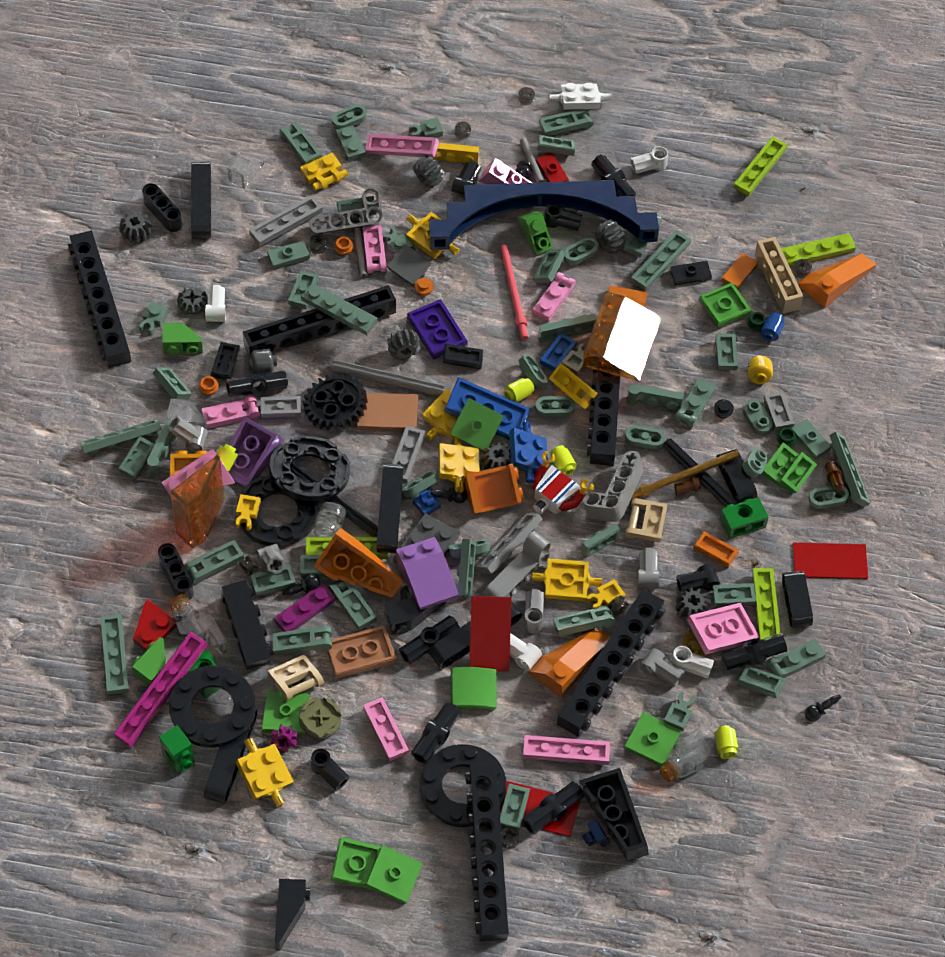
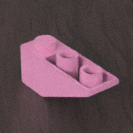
[479,158,532,184]

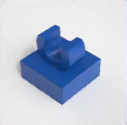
[413,489,441,515]

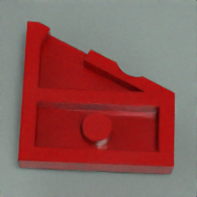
[133,599,177,651]

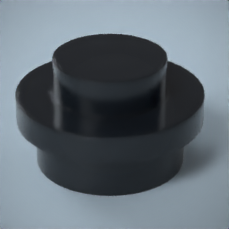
[714,399,734,418]

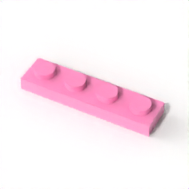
[365,134,439,158]
[523,735,610,765]

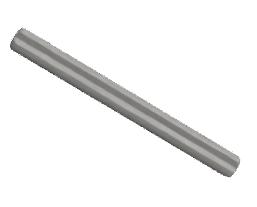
[331,360,445,396]

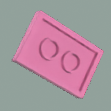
[687,603,759,655]

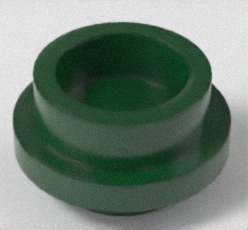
[747,312,766,330]
[777,427,797,447]

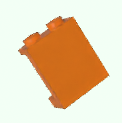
[463,464,524,515]

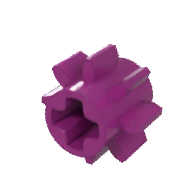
[271,724,298,752]

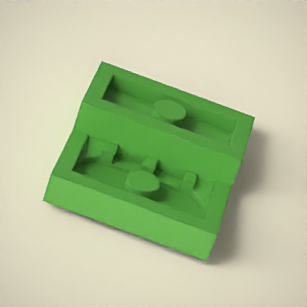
[761,442,817,493]
[451,667,497,711]

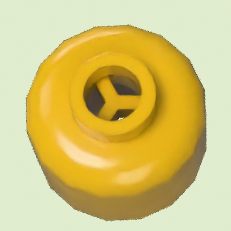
[747,355,773,384]

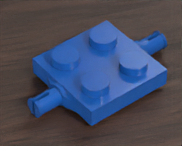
[509,421,548,484]

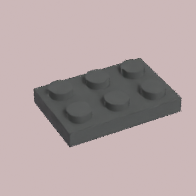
[393,513,460,564]

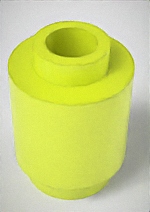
[504,378,535,403]
[216,444,238,471]
[550,445,577,476]
[714,725,739,759]

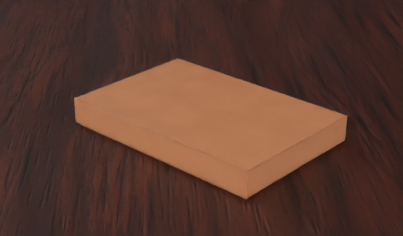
[357,393,418,431]
[327,625,397,679]

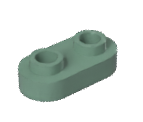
[332,104,367,129]
[564,237,599,265]
[518,353,548,388]
[535,396,575,417]
[743,399,773,436]
[625,425,665,450]
[742,449,767,478]
[402,470,439,499]
[809,486,849,510]
[449,540,490,560]

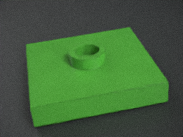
[699,282,752,328]
[450,398,504,450]
[262,690,310,736]
[624,712,682,768]
[330,837,381,891]
[365,845,423,904]

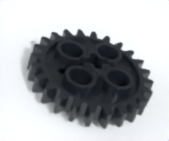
[303,373,368,431]

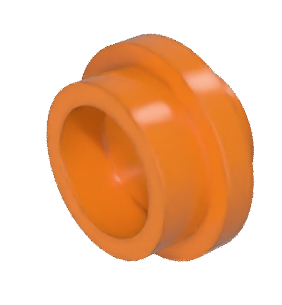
[334,237,353,255]
[414,278,434,296]
[199,376,219,395]

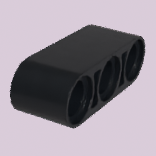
[142,183,182,232]
[716,449,757,504]
[158,543,194,602]
[782,571,813,627]

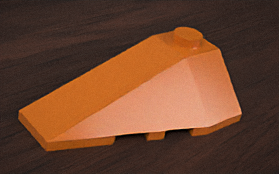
[797,253,876,308]
[313,528,404,597]
[528,628,610,697]

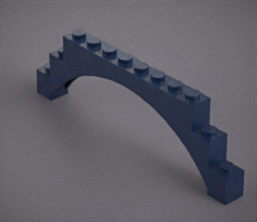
[429,180,659,250]

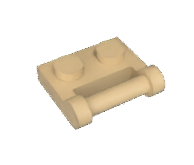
[624,498,668,542]
[268,655,324,701]

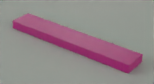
[113,631,209,748]

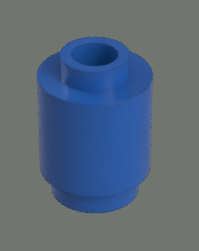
[760,312,785,342]

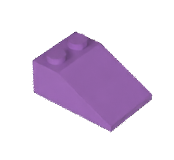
[228,417,285,487]
[396,537,459,610]

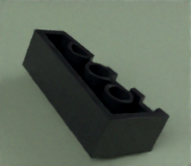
[221,580,274,670]
[579,768,649,861]

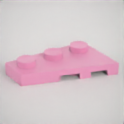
[161,449,235,499]

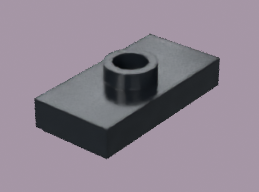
[670,261,712,285]
[211,342,240,380]
[443,343,483,370]

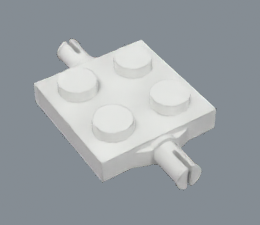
[549,83,612,110]

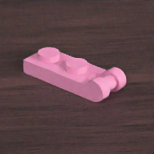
[362,225,387,274]
[532,272,576,322]
[202,396,260,429]

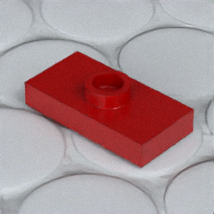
[536,153,569,182]

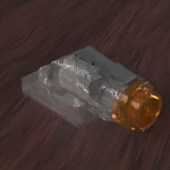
[170,595,227,655]
[659,719,719,782]

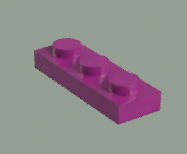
[274,583,336,632]

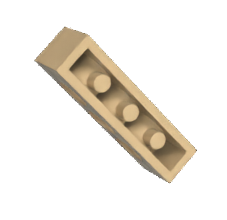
[755,237,803,314]

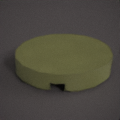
[299,697,341,739]

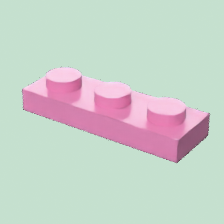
[363,697,409,762]

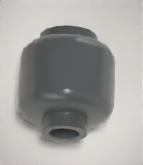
[248,348,277,374]

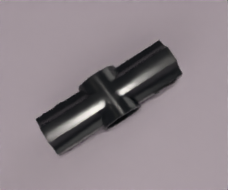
[591,154,636,197]
[226,371,288,397]
[399,615,460,664]
[722,633,788,670]
[411,702,461,763]
[522,781,584,834]

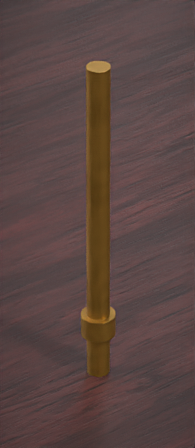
[631,450,740,500]

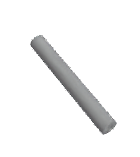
[520,138,544,183]
[354,228,368,278]

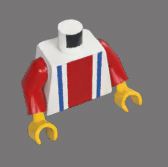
[533,451,594,514]

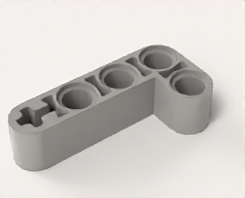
[309,188,383,235]
[583,451,644,522]
[483,531,551,597]

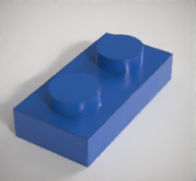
[540,333,577,371]

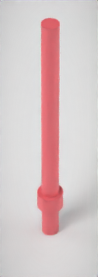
[500,244,528,341]

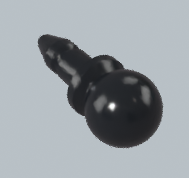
[430,488,468,503]
[282,574,320,596]
[805,695,841,722]

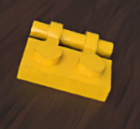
[300,153,348,191]

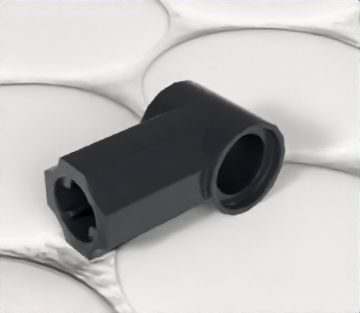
[451,161,481,196]
[544,203,582,231]
[676,564,720,592]
[311,748,350,791]

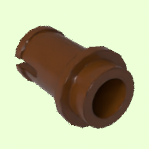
[674,477,701,496]

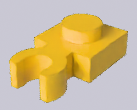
[236,494,261,531]
[586,579,626,609]

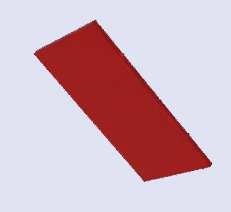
[793,542,869,579]
[469,596,512,672]
[500,781,580,837]

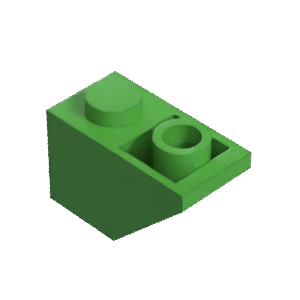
[517,211,553,255]
[162,323,203,354]
[132,637,166,687]

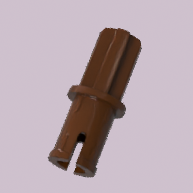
[825,461,844,492]

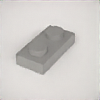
[763,391,795,431]
[261,396,301,418]

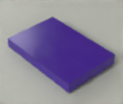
[407,299,468,360]

